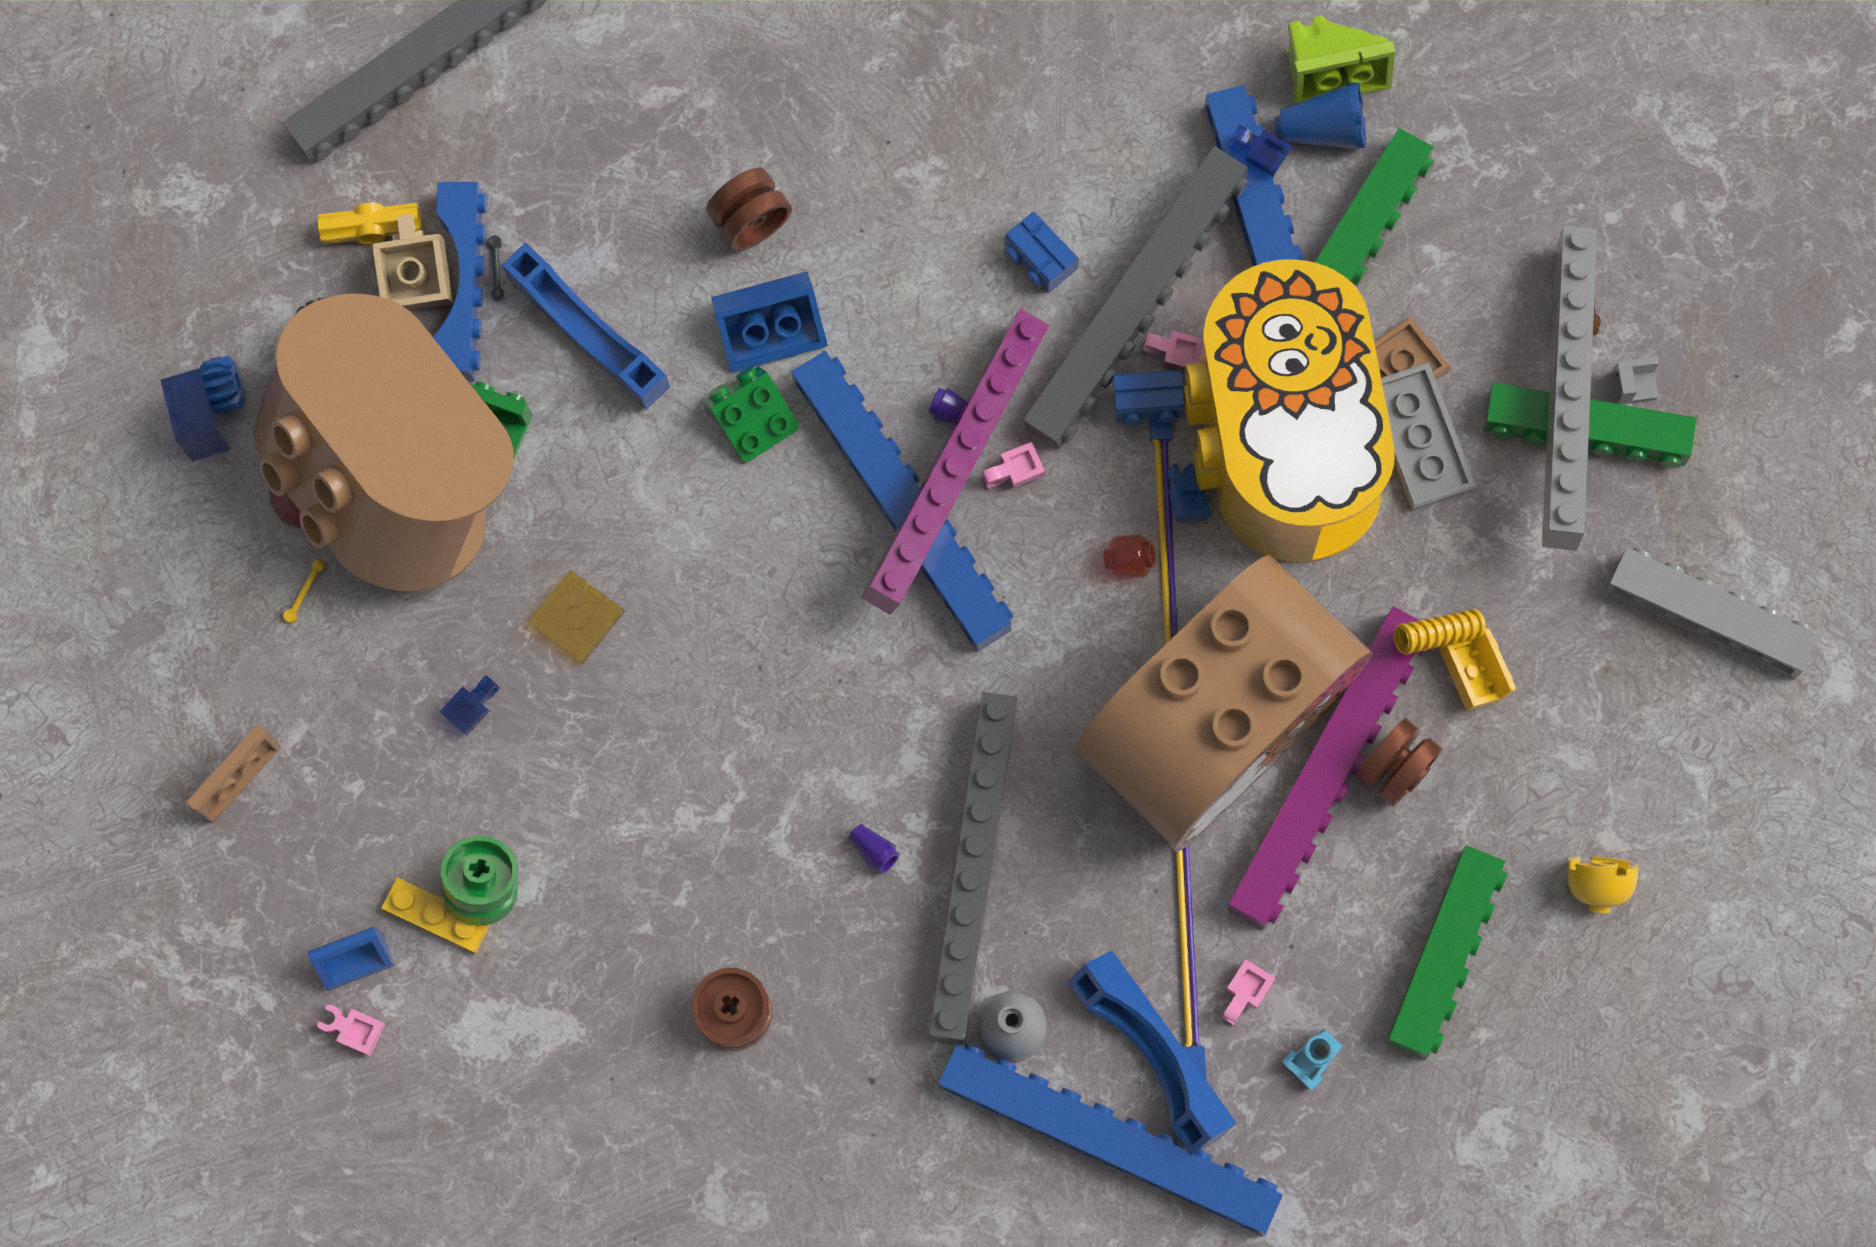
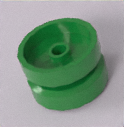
[440,836,518,926]

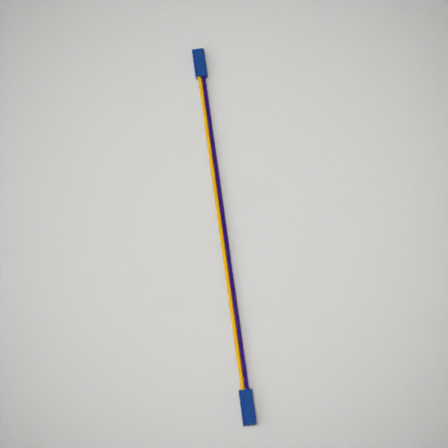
[1149,419,1207,1081]

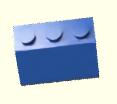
[711,271,828,372]

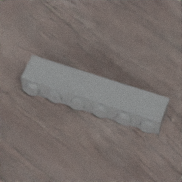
[1605,547,1819,679]

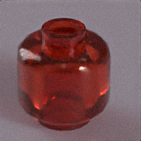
[1103,534,1156,580]

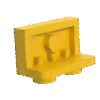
[1439,628,1516,711]

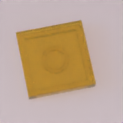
[528,570,625,665]

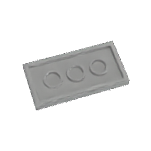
[1381,362,1477,511]

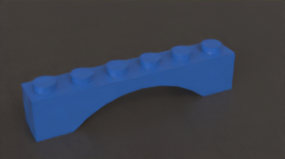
[433,182,487,382]
[502,242,670,410]
[1067,951,1237,1155]

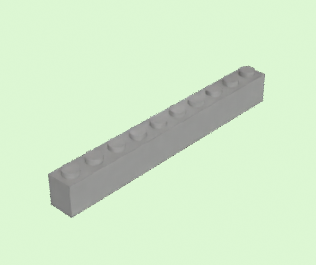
[1542,226,1597,551]

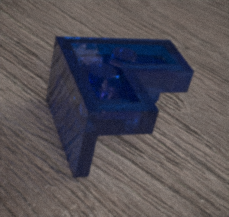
[160,369,230,461]

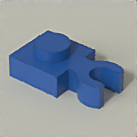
[1167,463,1211,521]

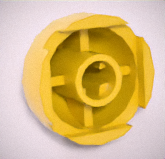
[1567,856,1639,913]

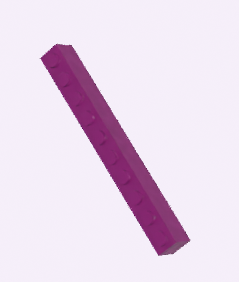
[860,308,1049,615]
[1226,606,1424,930]

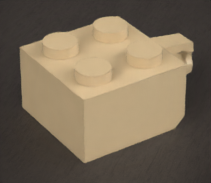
[373,214,454,311]

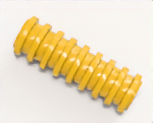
[1394,609,1486,655]

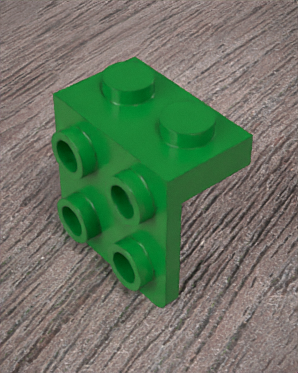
[703,366,799,462]
[469,381,533,459]

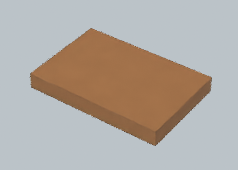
[1374,316,1451,380]
[186,724,281,823]

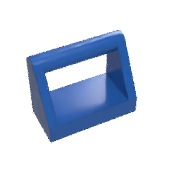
[307,926,394,991]

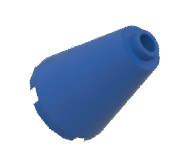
[1274,83,1366,149]

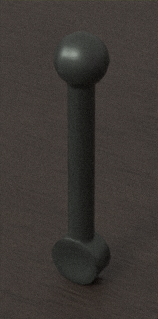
[488,235,504,301]

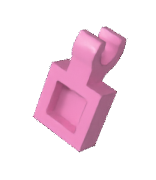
[1142,330,1202,371]
[982,442,1045,490]
[1221,959,1275,1026]

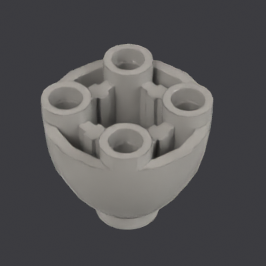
[978,991,1047,1061]

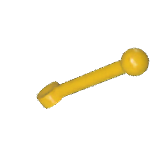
[283,559,325,623]

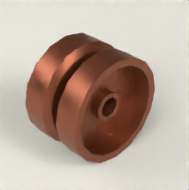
[706,167,792,251]
[1356,717,1443,807]
[692,968,772,1050]

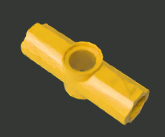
[318,203,422,245]

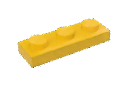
[381,877,491,954]

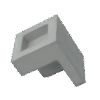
[1612,357,1659,404]

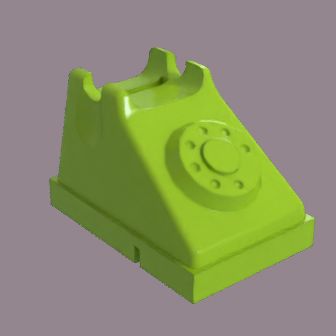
[1286,16,1396,104]

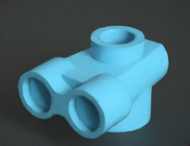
[1282,1028,1343,1091]

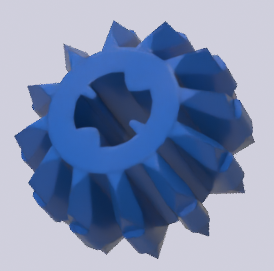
[199,356,245,414]

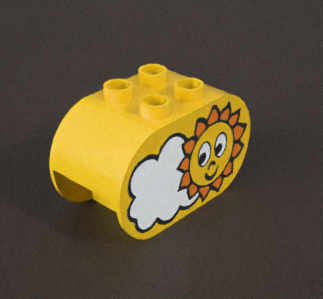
[1183,260,1395,563]

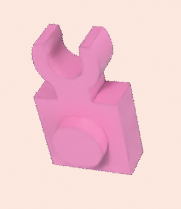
[317,1005,385,1056]

